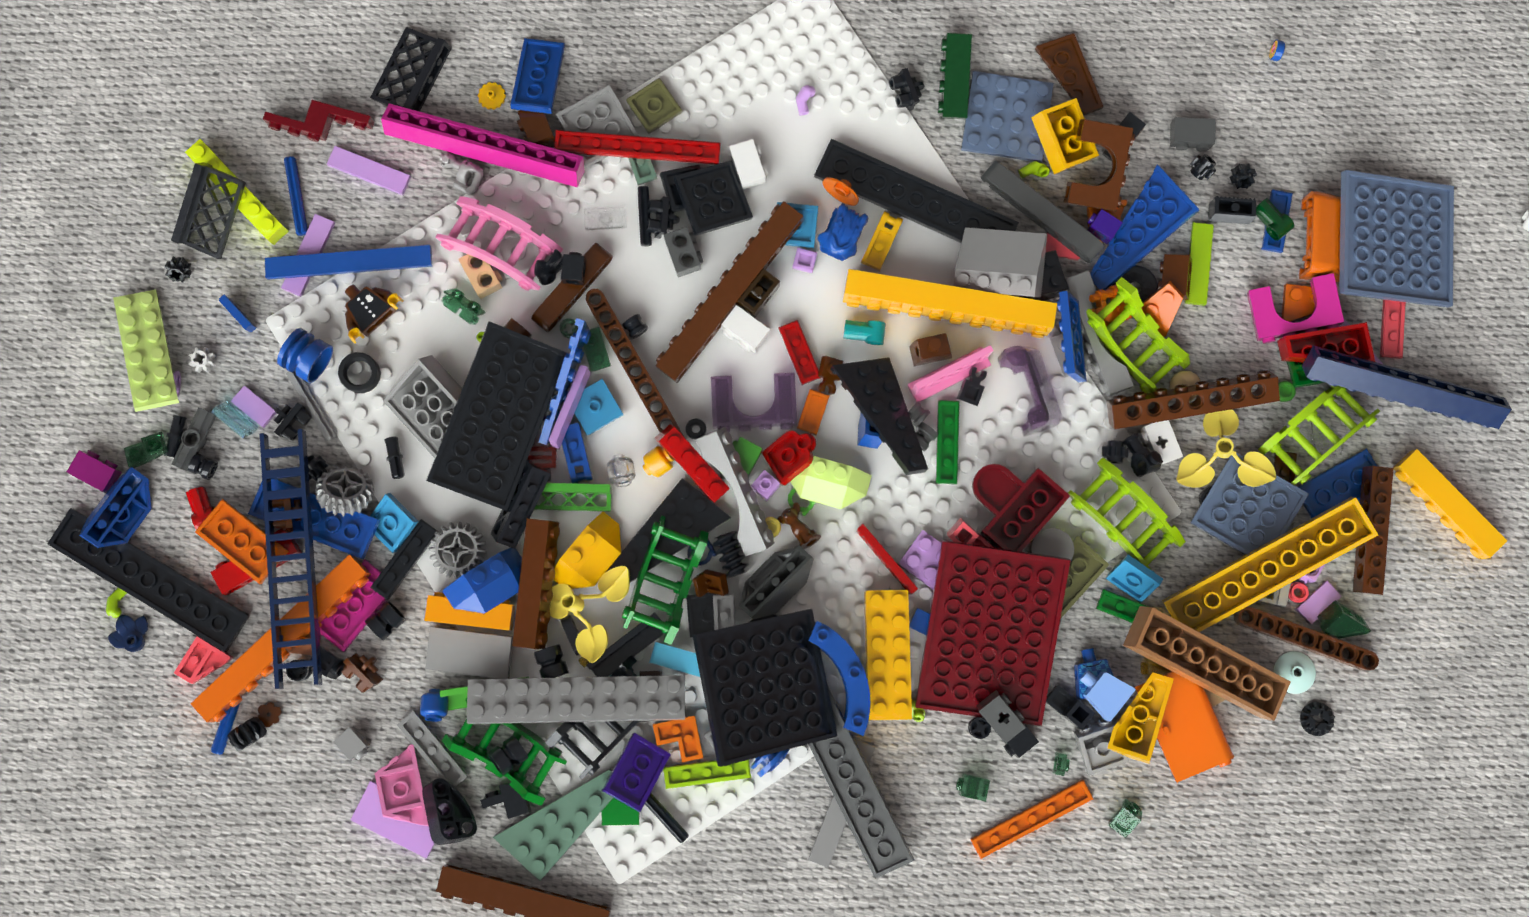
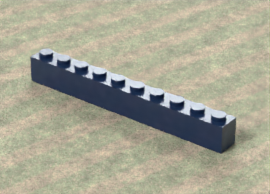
[1302,345,1512,429]

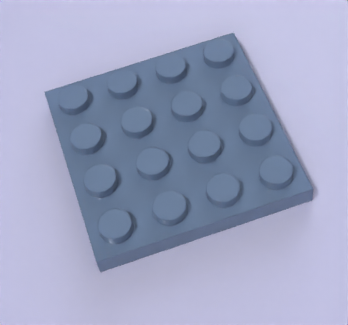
[961,71,1054,163]
[1190,452,1309,555]

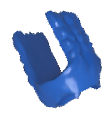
[817,203,869,261]

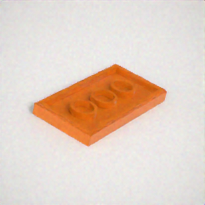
[195,499,289,584]

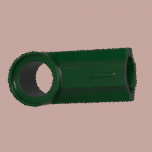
[1256,198,1295,241]

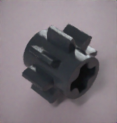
[1190,154,1216,180]
[1229,163,1257,189]
[164,256,192,283]
[1102,441,1129,464]
[308,455,328,481]

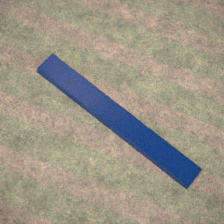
[265,245,433,280]

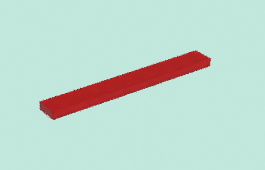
[554,130,721,164]

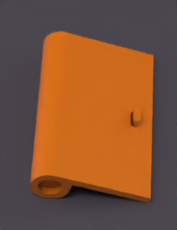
[1135,671,1234,782]

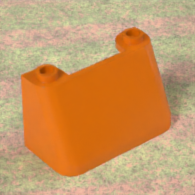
[1299,191,1341,282]

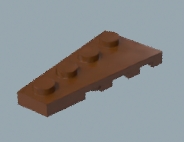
[1035,33,1104,116]

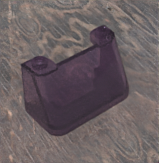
[997,346,1062,437]

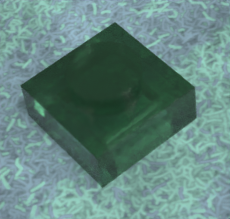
[1052,752,1070,776]

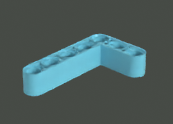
[649,642,700,677]

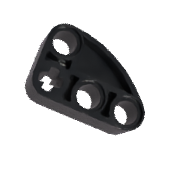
[422,778,477,845]

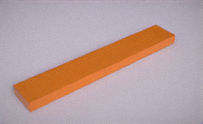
[970,779,1093,859]

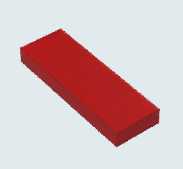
[778,320,821,385]

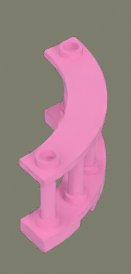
[436,196,563,291]

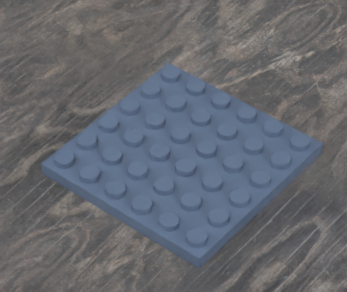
[1339,170,1454,308]

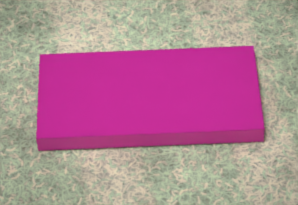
[320,559,386,652]

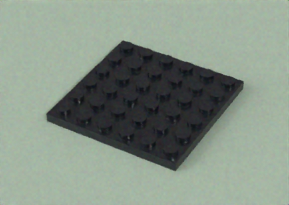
[692,609,837,767]

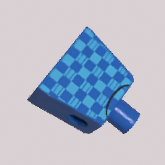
[1074,648,1114,700]

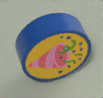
[1269,40,1285,61]

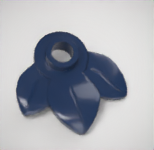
[108,615,148,652]

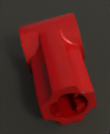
[186,486,214,530]

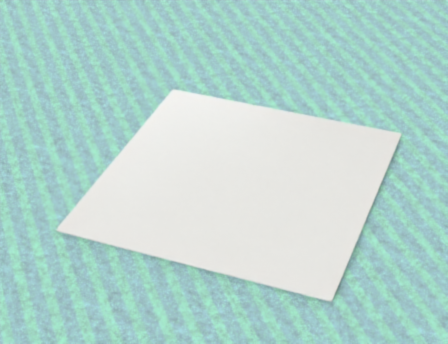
[266,0,1181,884]

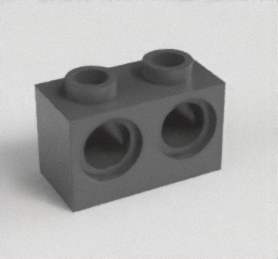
[664,227,703,278]

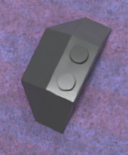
[739,545,814,619]

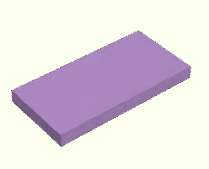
[351,781,435,858]

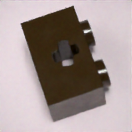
[738,269,780,318]

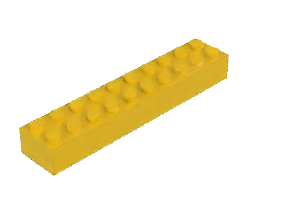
[843,269,1057,338]
[1162,497,1378,632]

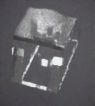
[1305,419,1344,460]

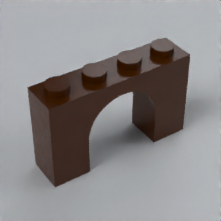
[1063,119,1135,211]

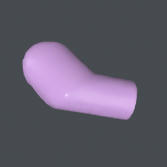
[796,85,816,116]

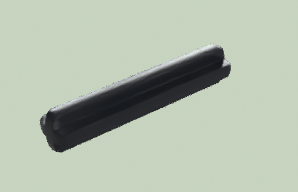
[637,186,652,247]
[645,793,689,843]

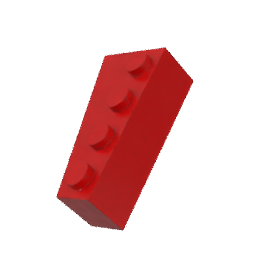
[1277,322,1375,363]

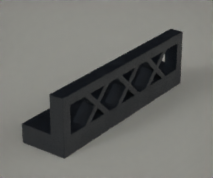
[490,459,551,549]
[586,612,665,677]

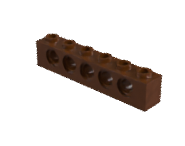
[1353,466,1394,595]

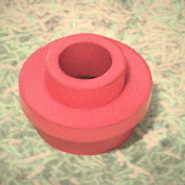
[1288,582,1309,603]

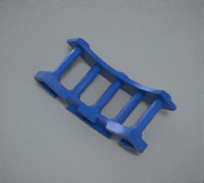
[809,621,870,736]

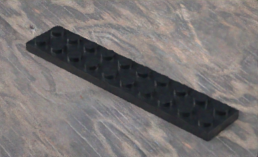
[814,139,1019,243]
[47,508,250,652]

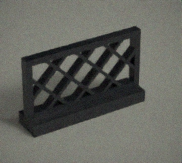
[370,27,452,112]
[171,162,246,259]

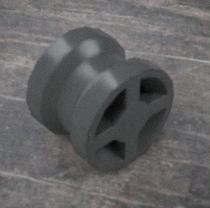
[909,402,930,428]

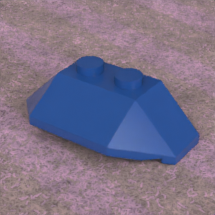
[79,467,151,548]
[442,548,522,614]

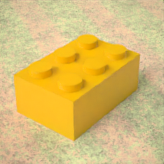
[1031,98,1099,175]

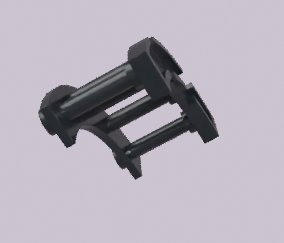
[545,655,639,779]

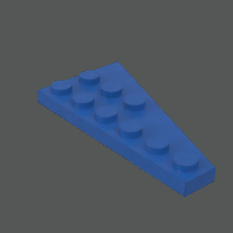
[1090,164,1199,290]

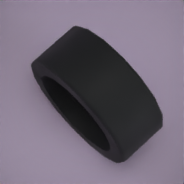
[338,352,381,394]

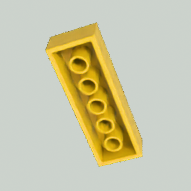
[864,590,912,720]

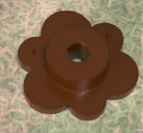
[257,702,282,727]

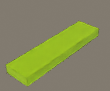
[1184,222,1214,306]
[663,760,751,789]

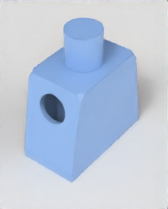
[1080,670,1136,722]

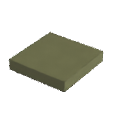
[626,78,683,134]

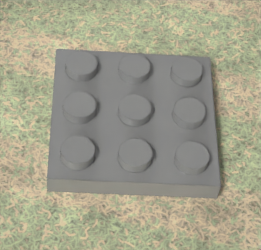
[556,85,639,168]

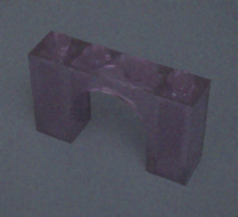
[711,373,797,432]

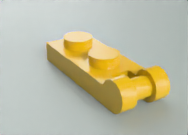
[861,211,903,271]

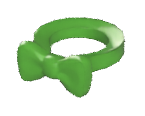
[788,489,816,516]

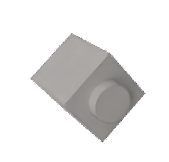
[333,726,370,761]

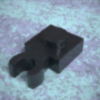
[956,367,987,406]

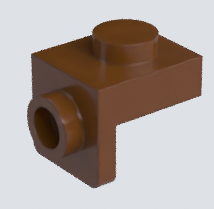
[693,569,729,597]

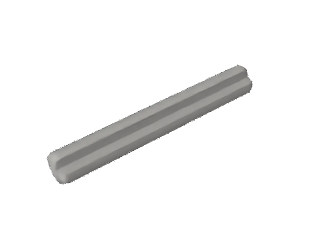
[286,371,337,441]

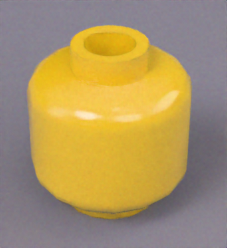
[642,446,674,477]

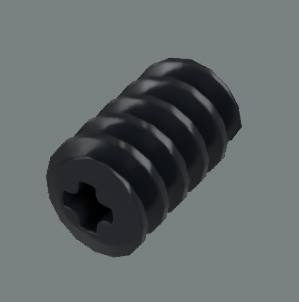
[713,531,749,578]

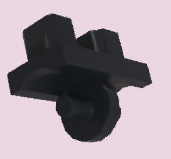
[888,68,925,111]
[645,196,680,239]
[274,402,312,441]

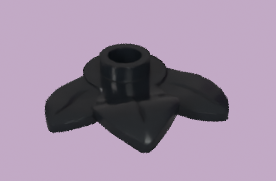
[534,249,563,285]

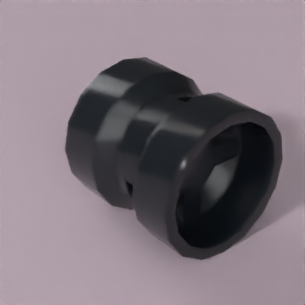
[188,453,218,480]
[286,660,312,681]

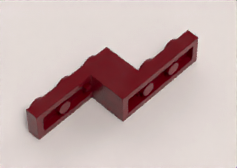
[263,100,374,142]

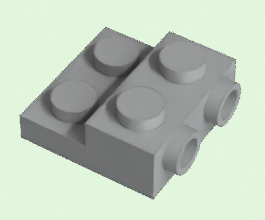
[1073,718,1129,775]

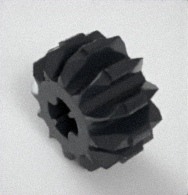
[227,717,267,751]

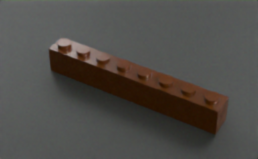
[436,864,611,917]

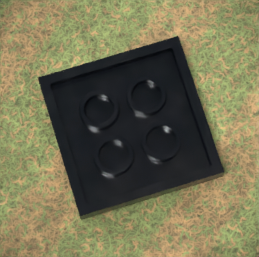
[674,160,753,236]

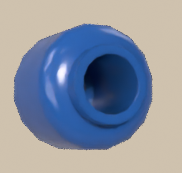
[420,689,448,722]

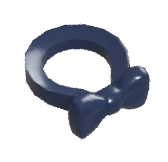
[687,538,718,566]

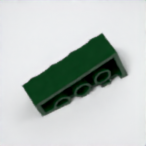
[938,33,972,119]

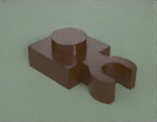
[818,356,843,395]

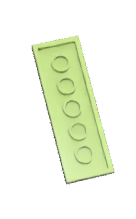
[113,290,179,412]

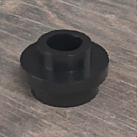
[685,418,706,439]

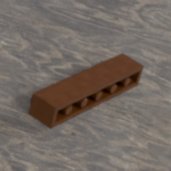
[512,519,560,649]

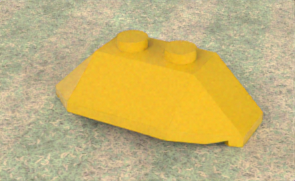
[554,511,622,589]

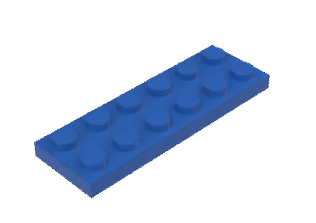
[248,479,380,560]

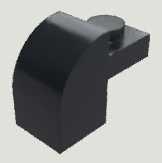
[480,783,531,819]

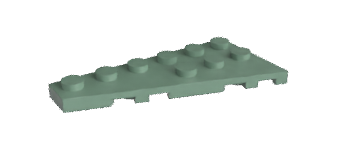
[493,769,614,881]

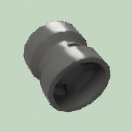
[916,422,938,452]

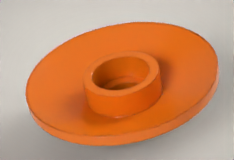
[822,177,859,206]

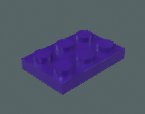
[602,733,671,812]

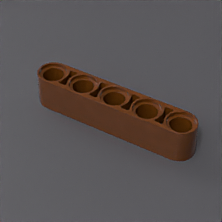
[531,243,613,333]

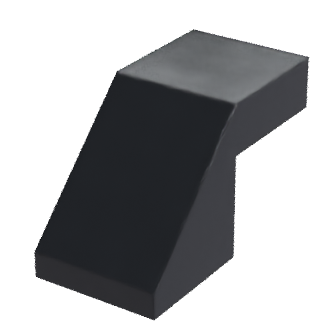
[1046,684,1095,730]

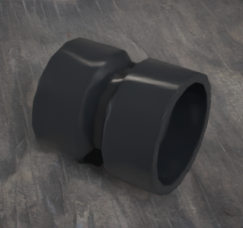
[365,600,406,640]
[534,644,569,678]
[487,735,528,776]

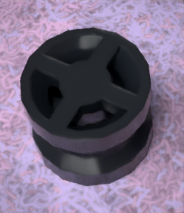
[622,314,648,339]
[968,717,991,739]

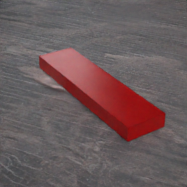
[856,524,918,594]

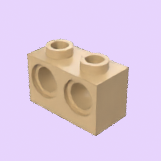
[458,248,503,299]

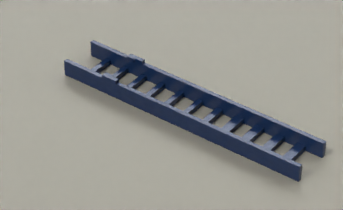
[259,429,322,690]

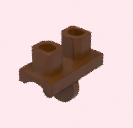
[272,498,303,532]
[341,653,383,693]

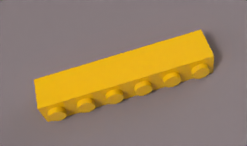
[1393,449,1507,559]

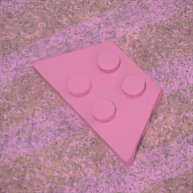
[374,744,428,826]

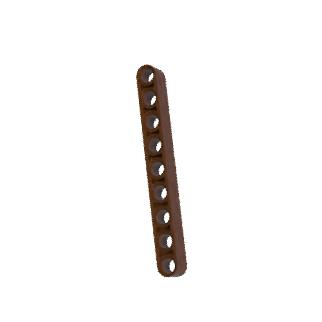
[586,289,685,438]

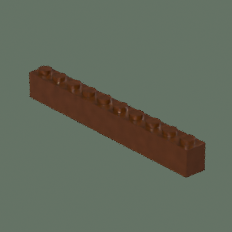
[655,201,804,383]

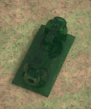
[441,288,486,325]

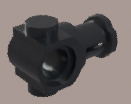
[1123,433,1163,477]

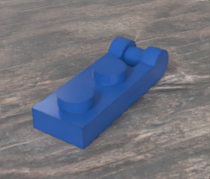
[562,423,593,484]

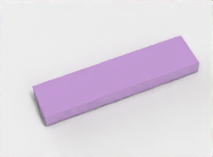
[327,146,411,195]
[281,214,335,297]
[549,365,591,449]

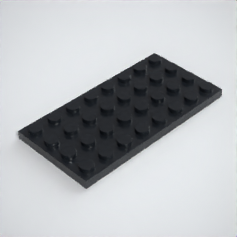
[426,321,567,511]

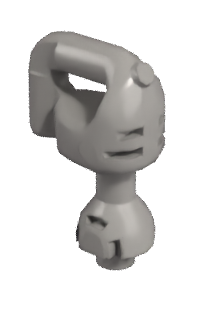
[439,152,484,194]

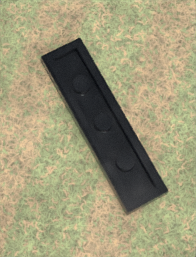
[370,519,439,600]

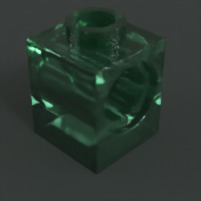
[956,774,990,802]

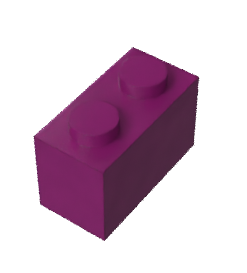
[66,450,122,493]

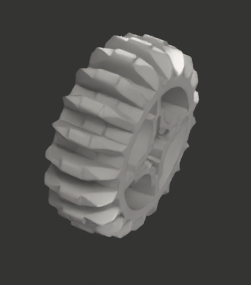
[315,465,374,517]
[429,522,487,579]

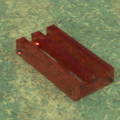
[528,447,557,469]

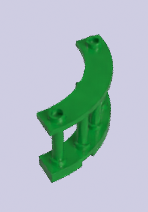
[621,515,709,645]
[442,698,567,806]

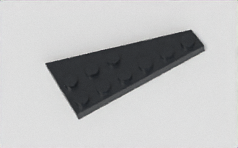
[608,478,731,583]

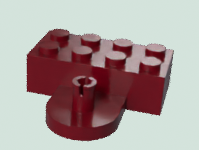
[972,464,1070,552]

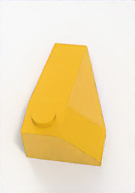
[1107,672,1174,764]

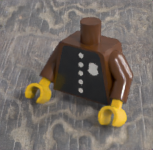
[345,284,404,344]

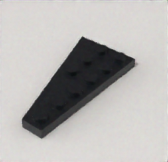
[830,357,928,475]

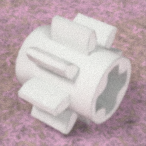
[188,347,216,373]

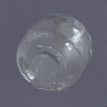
[607,454,636,487]

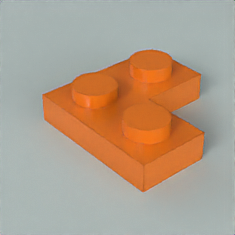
[653,715,704,762]

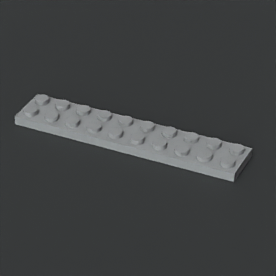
[467,675,685,724]

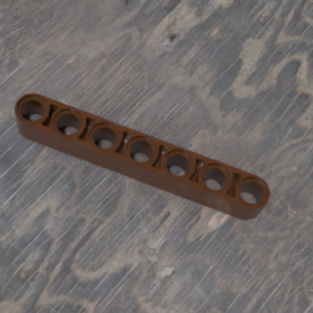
[1233,607,1379,670]

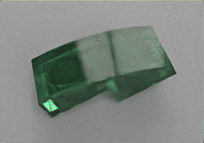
[583,327,611,372]
[124,432,168,468]

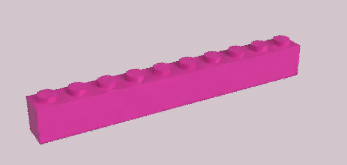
[381,103,585,188]

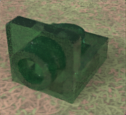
[1108,799,1142,838]

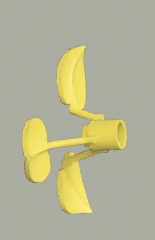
[1176,409,1276,488]
[549,566,630,663]

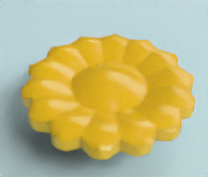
[477,82,506,110]

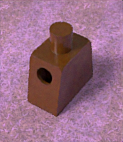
[909,333,952,367]

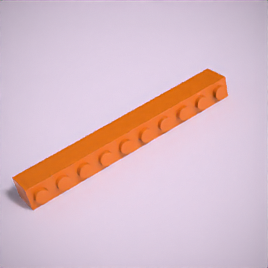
[190,554,371,723]

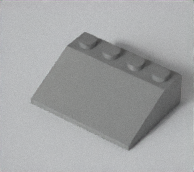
[954,227,1047,297]
[383,355,462,458]

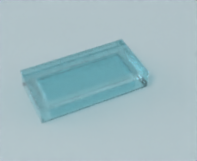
[211,401,258,438]

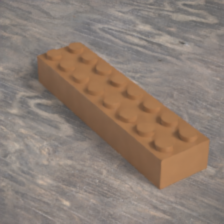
[1123,606,1291,721]

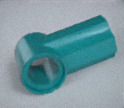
[843,320,886,345]

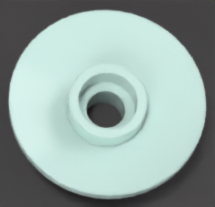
[1273,651,1316,694]

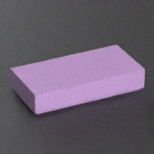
[231,386,276,428]
[1295,581,1342,625]

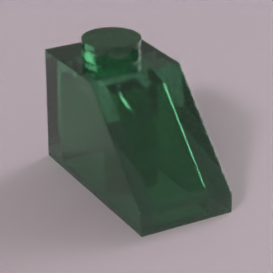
[1317,600,1371,639]

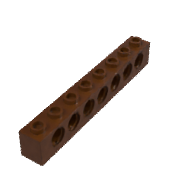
[1107,370,1280,429]

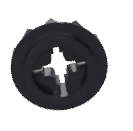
[1300,702,1335,736]

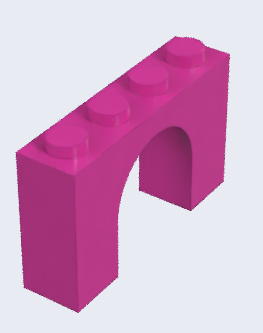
[1247,273,1344,344]

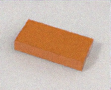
[797,389,830,435]

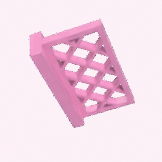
[907,345,993,403]

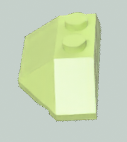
[790,456,872,509]

